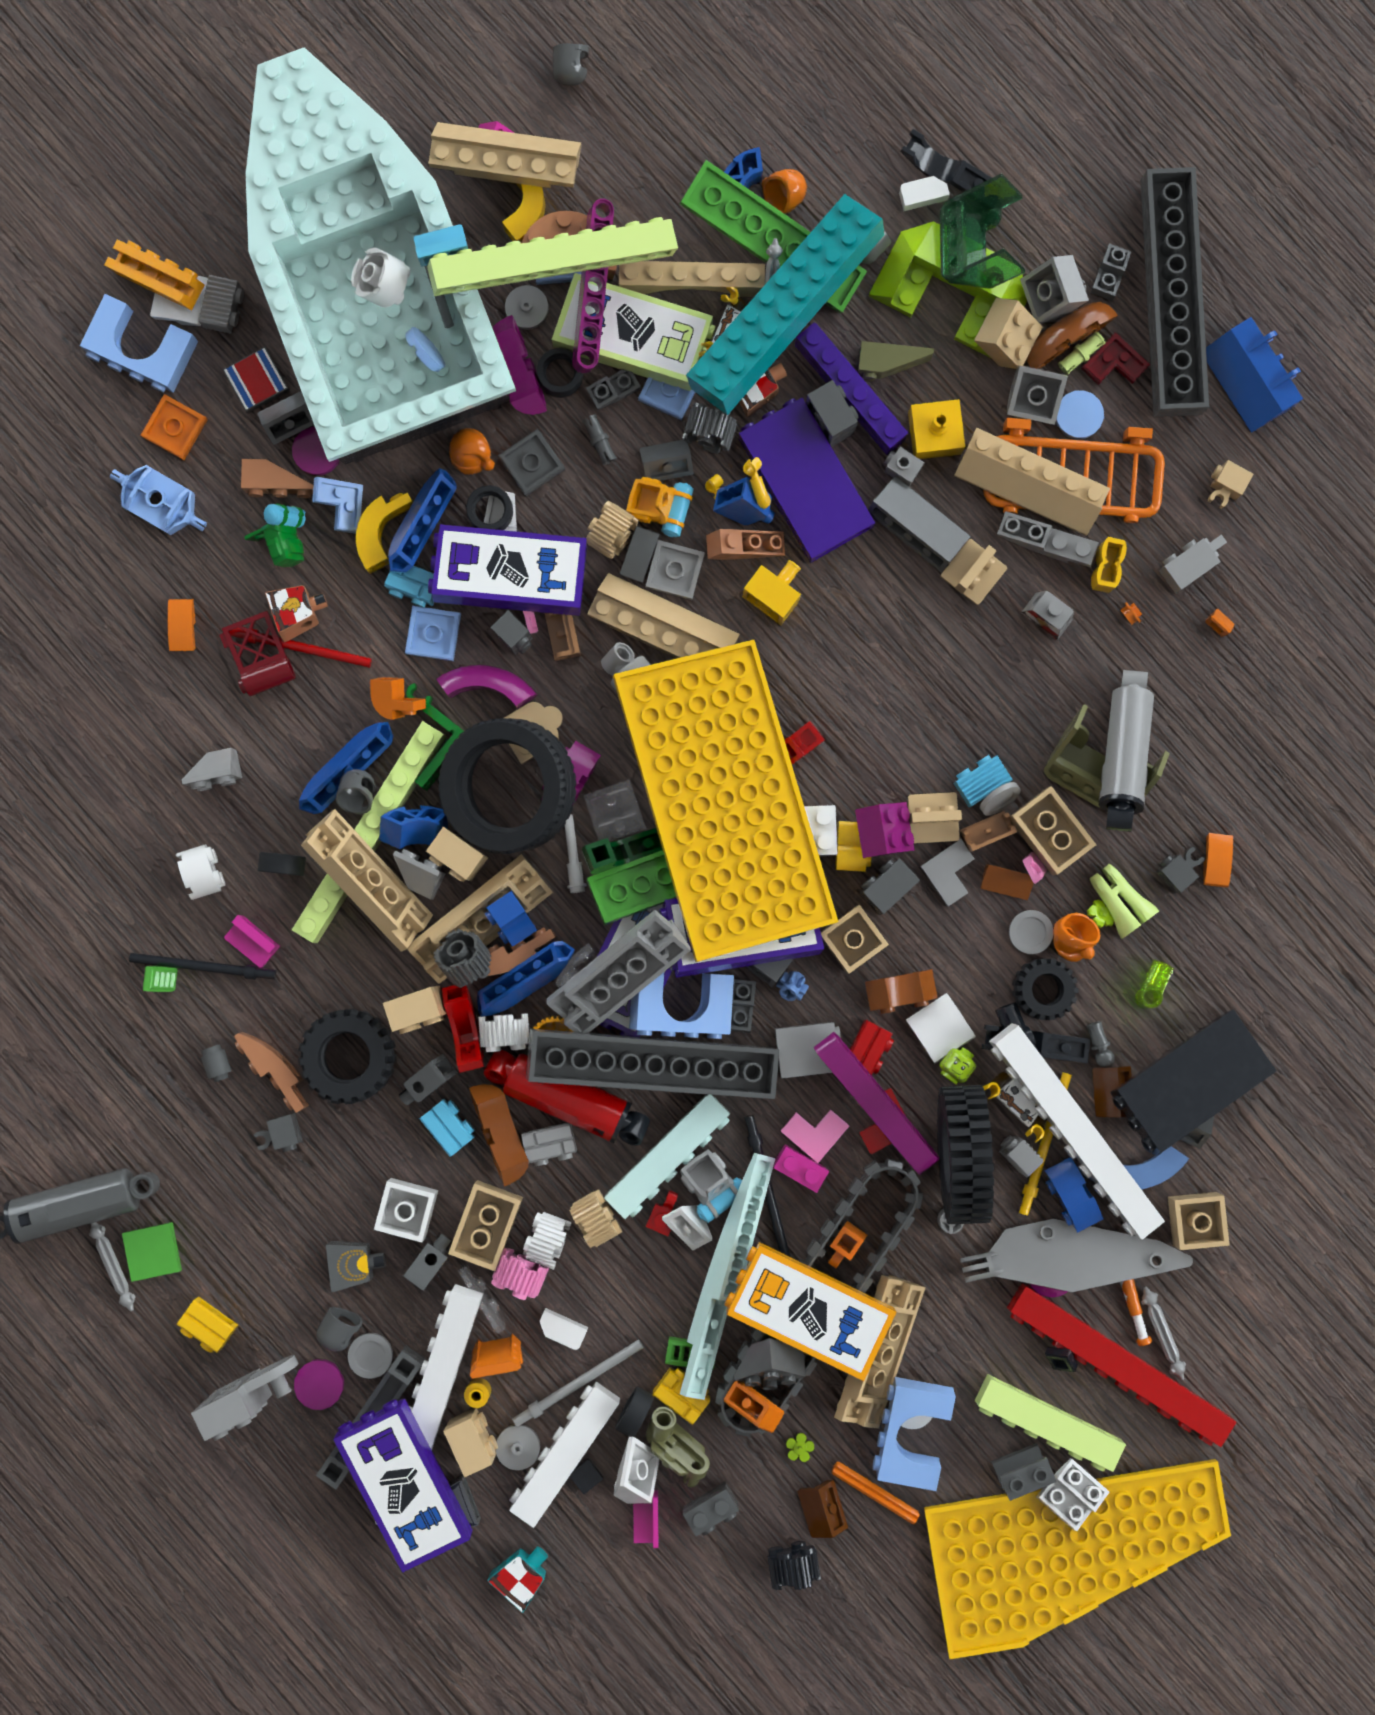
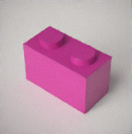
[773,1144,829,1193]

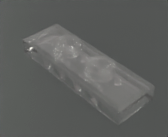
[458,1263,506,1334]

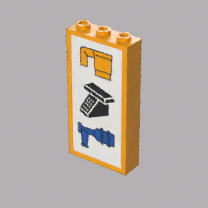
[724,1242,897,1381]

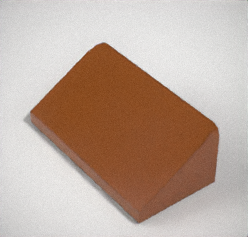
[980,865,1034,900]

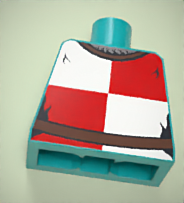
[487,1546,548,1613]

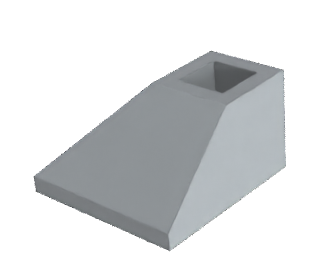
[182,748,242,791]
[393,849,446,900]

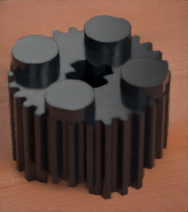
[767,1541,821,1590]

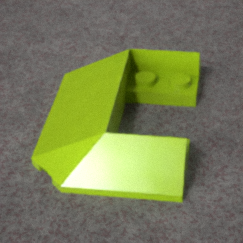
[868,221,1027,358]

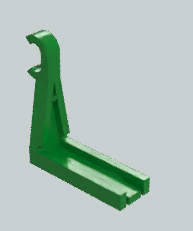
[406,683,464,791]

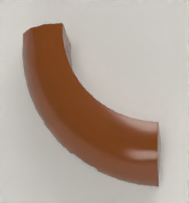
[1026,302,1118,369]
[469,1084,529,1187]

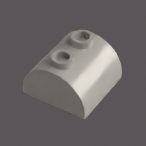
[1007,365,1068,425]

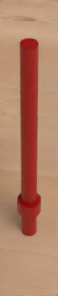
[229,628,372,668]

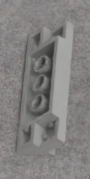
[547,910,691,1033]

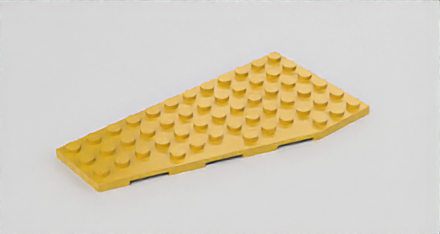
[924,1459,1231,1659]

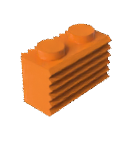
[724,1381,784,1433]

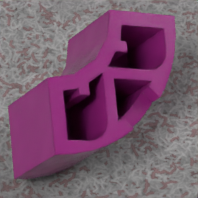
[541,741,601,805]

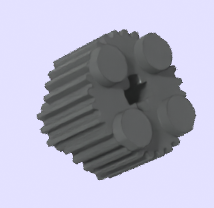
[682,403,737,454]
[434,928,491,988]

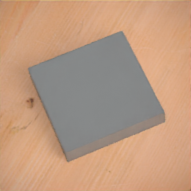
[645,540,705,600]

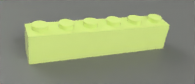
[975,1374,1126,1472]

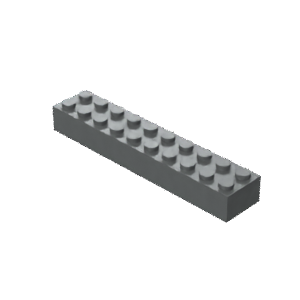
[1140,167,1209,417]
[526,1029,779,1099]

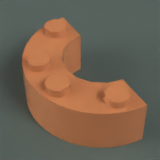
[522,211,617,280]

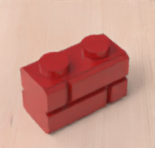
[850,1020,894,1075]

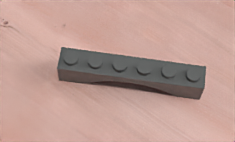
[316,1345,426,1490]

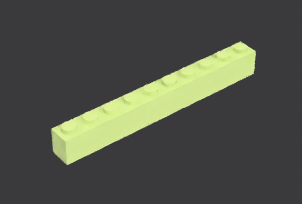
[427,217,678,296]
[292,721,446,943]

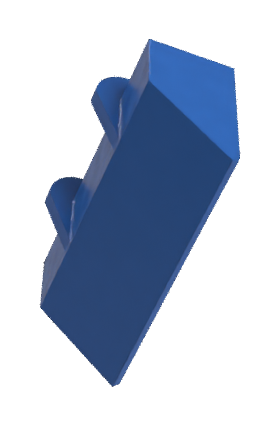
[1206,317,1303,433]

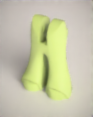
[1090,864,1159,939]

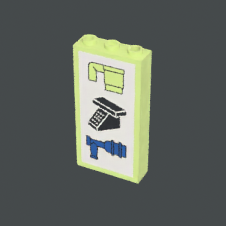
[552,273,716,391]

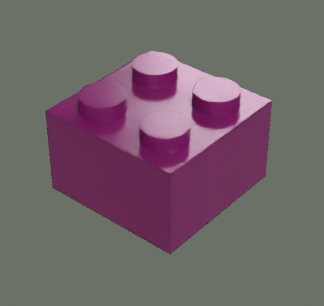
[855,802,914,858]

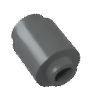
[201,1044,232,1082]

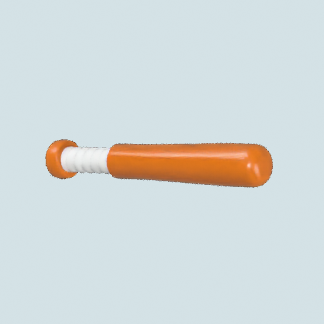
[1120,1279,1152,1346]

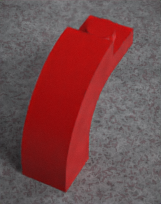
[442,985,484,1073]

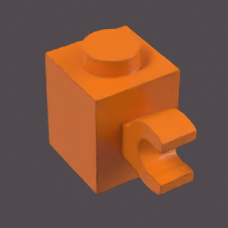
[828,1221,868,1268]

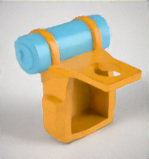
[626,477,694,537]

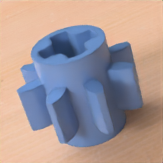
[776,971,809,1001]

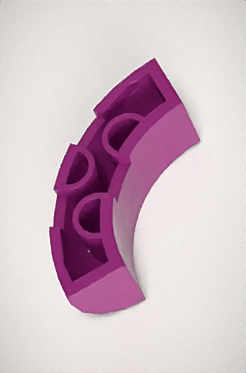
[492,315,547,415]
[436,665,538,709]

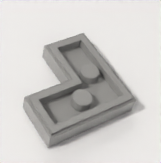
[920,839,975,907]

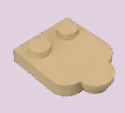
[504,702,563,764]

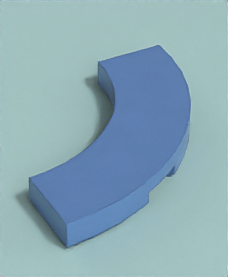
[1089,1146,1189,1189]

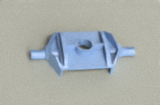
[110,465,207,535]

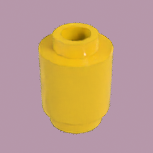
[464,1378,491,1408]

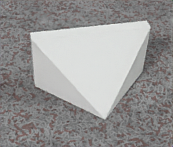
[662,1205,712,1250]

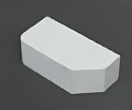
[899,176,950,211]
[540,1308,588,1350]

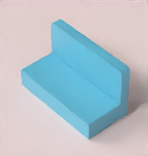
[414,224,468,267]

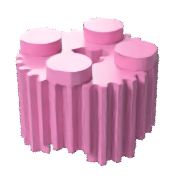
[491,1248,549,1300]

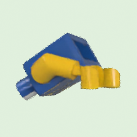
[705,457,775,526]

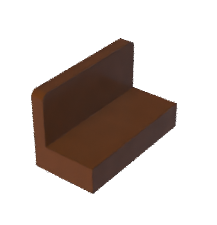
[1092,1066,1132,1117]
[797,1480,848,1538]

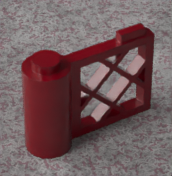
[219,611,296,697]

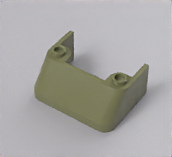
[1044,704,1170,808]

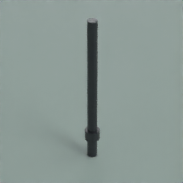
[129,953,276,980]
[744,1115,791,1257]

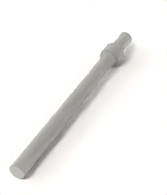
[512,1339,644,1427]

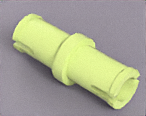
[1058,331,1105,375]

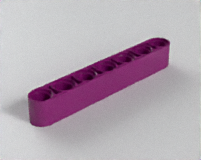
[572,199,614,373]
[814,1032,940,1175]

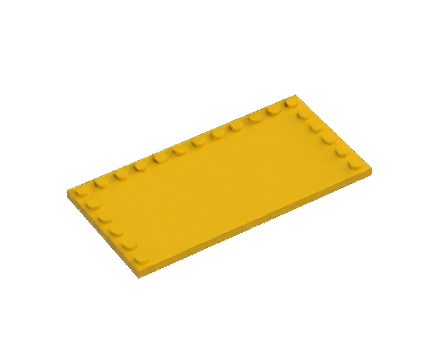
[613,640,838,962]

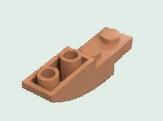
[488,927,556,976]
[234,1032,309,1113]

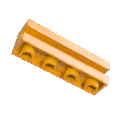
[104,239,205,311]

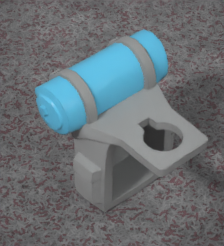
[680,1149,742,1223]

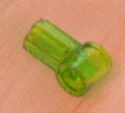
[1135,960,1174,1009]

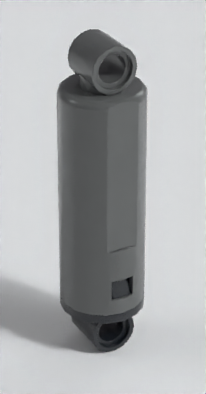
[0,1168,160,1244]

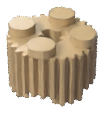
[586,501,639,559]
[569,1189,622,1248]

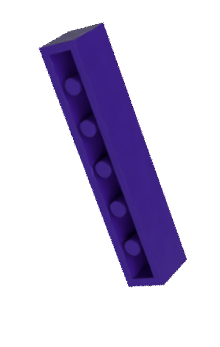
[795,322,908,455]

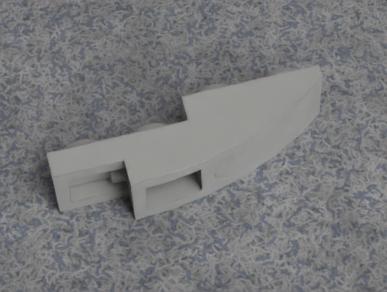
[997,511,1099,568]

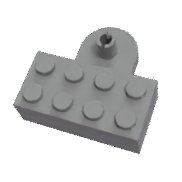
[191,1355,299,1441]

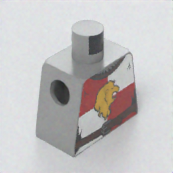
[1021,591,1074,640]

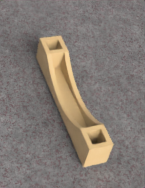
[619,261,765,297]

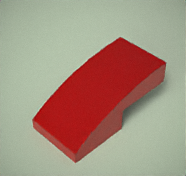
[784,721,825,765]

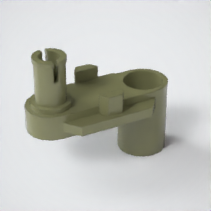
[646,1407,710,1487]

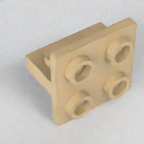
[941,539,1007,605]
[908,792,962,843]

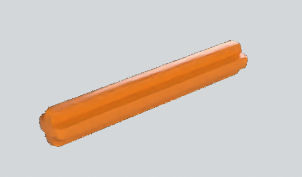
[831,1461,920,1524]

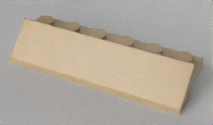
[428,122,581,188]
[954,428,1110,536]
[587,573,740,658]
[301,809,433,952]
[408,854,553,984]
[834,1275,926,1428]

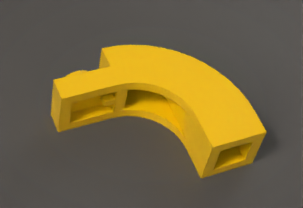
[502,183,545,244]
[356,492,413,574]

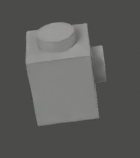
[884,446,924,486]

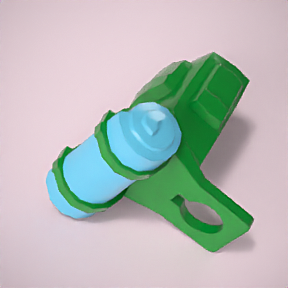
[244,503,306,567]

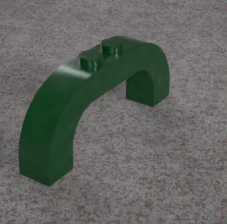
[582,828,663,875]

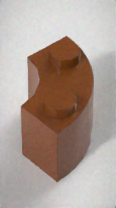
[865,969,938,1014]

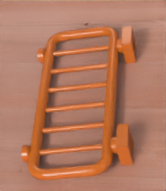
[983,418,1165,523]

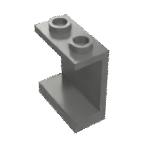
[991,1443,1057,1501]

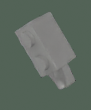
[1159,534,1227,594]

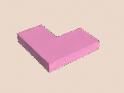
[780,1109,849,1163]

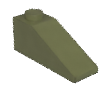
[857,341,934,381]

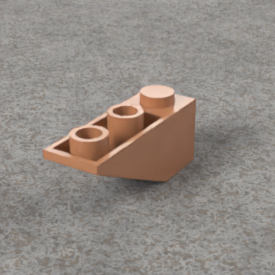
[241,459,314,498]
[706,529,785,560]

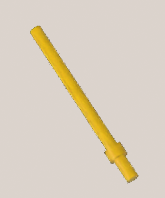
[1019,1072,1072,1216]

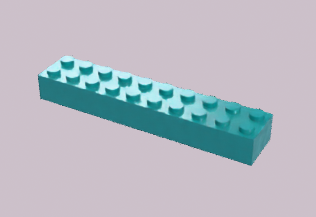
[686,194,885,415]

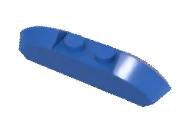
[388,468,457,572]
[299,722,393,814]
[477,941,575,1017]

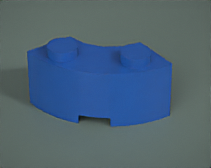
[723,147,763,189]
[379,805,448,849]
[485,891,537,946]
[1045,1157,1103,1233]

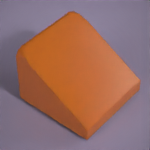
[1205,609,1234,637]

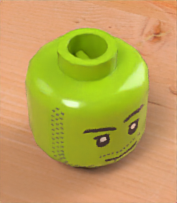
[939,1047,976,1085]

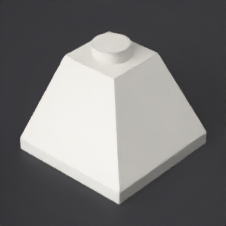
[614,1437,659,1504]

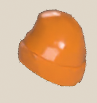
[762,169,807,214]
[449,428,495,475]
[1053,912,1100,962]

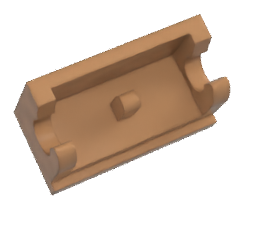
[545,613,581,661]
[959,811,1017,852]

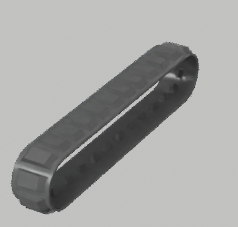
[715,1158,923,1437]

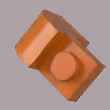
[370,677,426,720]

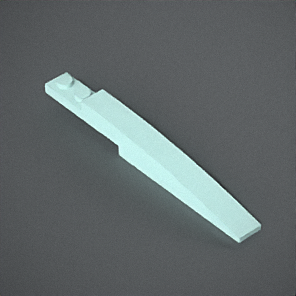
[680,1153,775,1400]

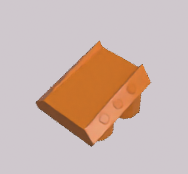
[470,1333,523,1379]

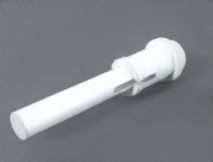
[564,814,587,893]

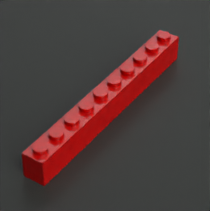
[1006,1283,1237,1447]

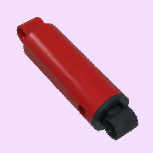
[484,1050,650,1146]

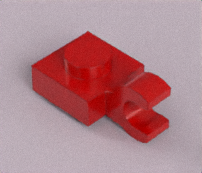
[646,1190,678,1236]

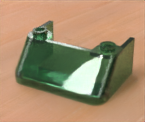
[940,173,1025,289]

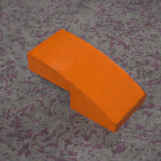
[168,599,196,651]
[1203,833,1233,888]

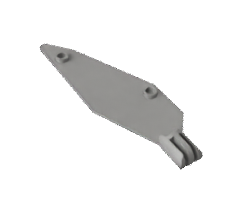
[960,1219,1193,1292]

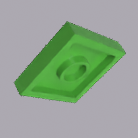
[122,1222,182,1282]

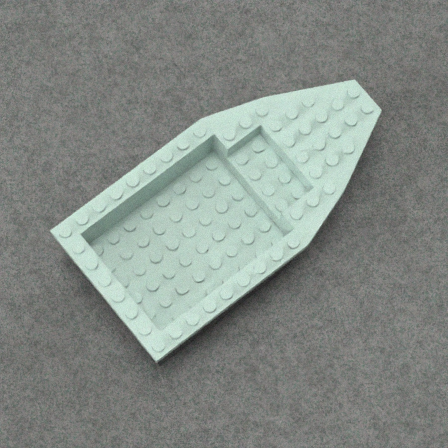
[246,48,516,465]

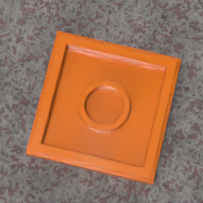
[140,394,208,460]

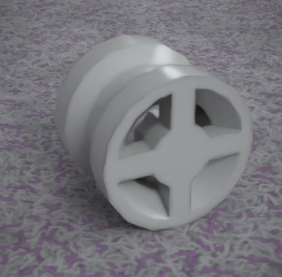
[937,1209,964,1234]

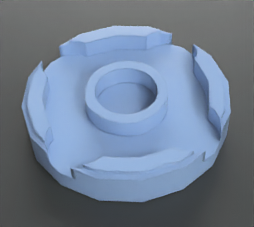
[406,327,445,372]
[1055,390,1104,440]

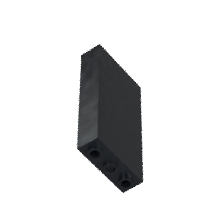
[1110,1009,1277,1155]

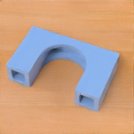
[80,294,198,393]
[629,972,734,1039]
[873,1377,956,1491]

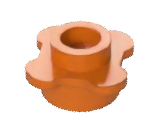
[1121,602,1142,625]

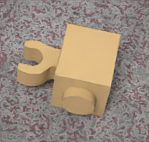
[1208,460,1254,509]

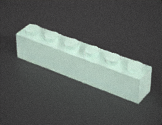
[604,1094,730,1219]

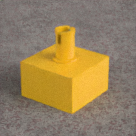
[908,399,965,459]
[742,560,801,626]

